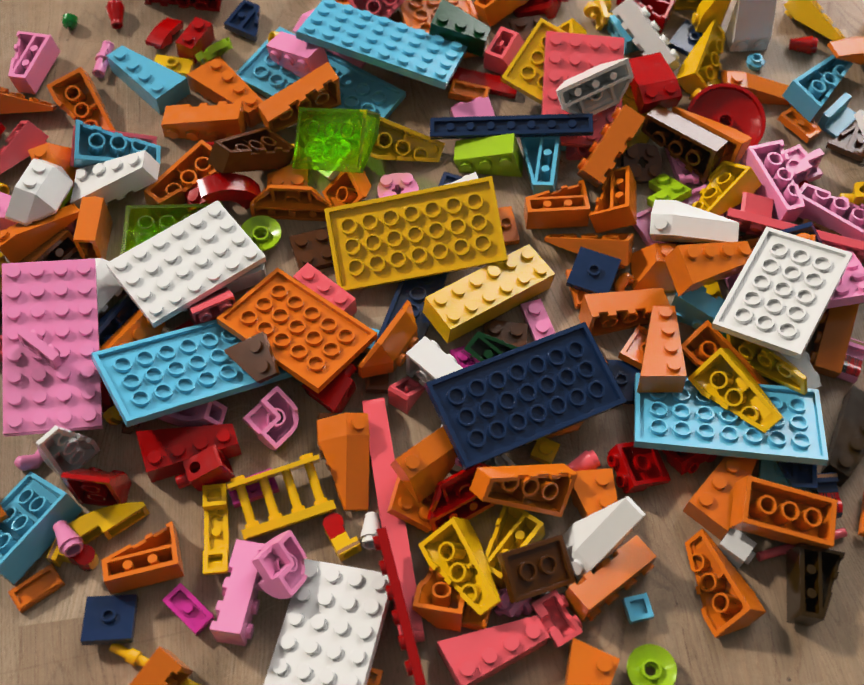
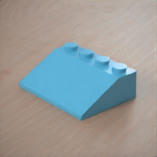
[0,471,83,585]

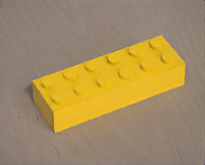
[422,244,555,344]

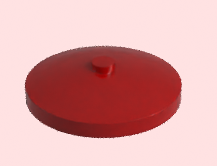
[687,83,766,147]

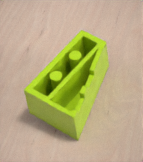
[454,133,523,177]

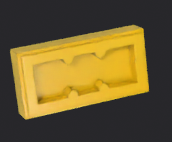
[154,54,194,78]

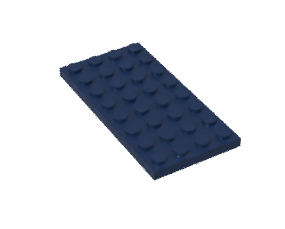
[424,322,627,471]

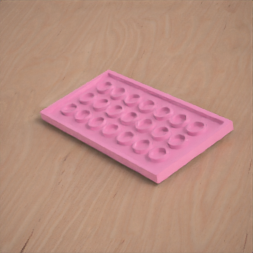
[2,259,103,437]

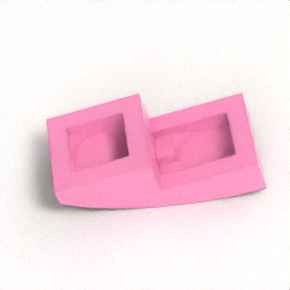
[793,148,824,184]

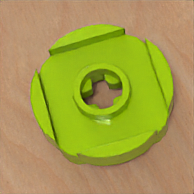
[195,37,233,65]

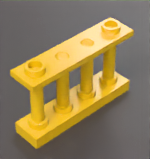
[227,453,336,541]

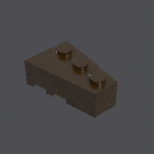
[786,544,845,627]

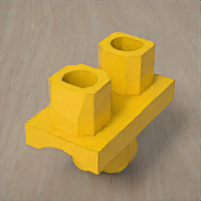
[583,0,614,31]

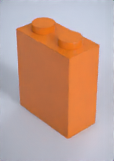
[73,196,113,260]

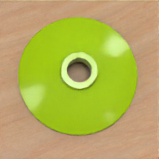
[241,215,282,252]
[626,644,677,685]

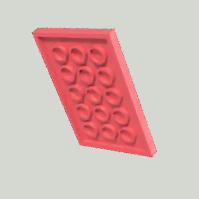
[541,31,624,148]

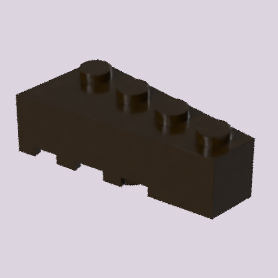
[821,385,864,487]

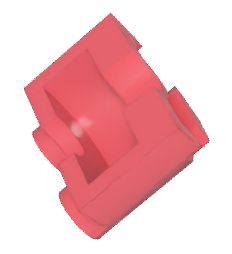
[531,589,583,647]

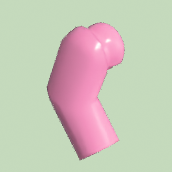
[14,449,44,470]

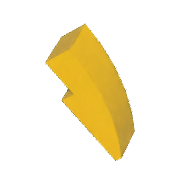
[68,502,150,544]

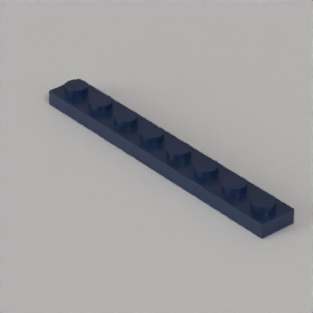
[430,113,593,140]

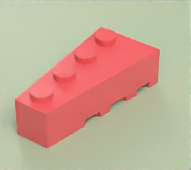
[436,615,550,685]

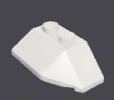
[556,58,634,115]
[5,159,73,226]

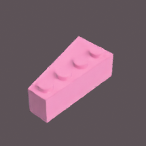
[739,139,805,223]

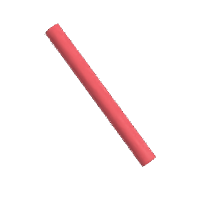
[756,528,847,562]

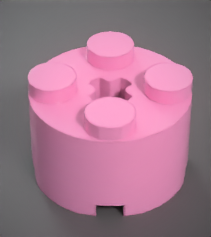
[377,173,419,198]

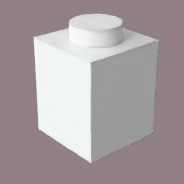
[718,528,757,569]

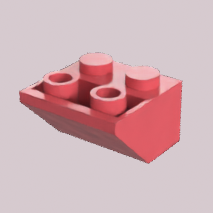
[483,27,525,75]
[187,287,235,325]

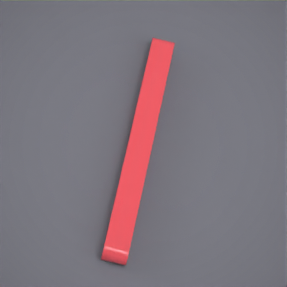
[362,397,425,643]

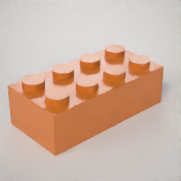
[730,475,838,549]

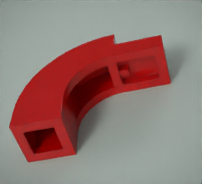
[185,173,261,213]

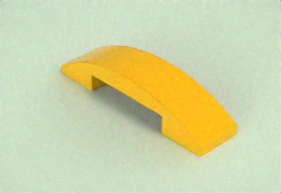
[202,483,230,576]

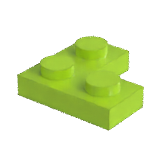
[647,173,692,208]

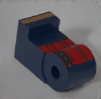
[811,472,843,518]

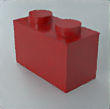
[175,17,215,65]

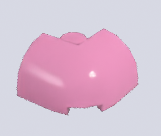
[242,386,299,450]
[251,530,308,599]

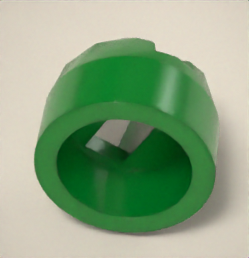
[62,13,78,30]

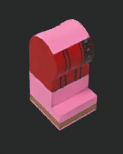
[836,338,864,383]

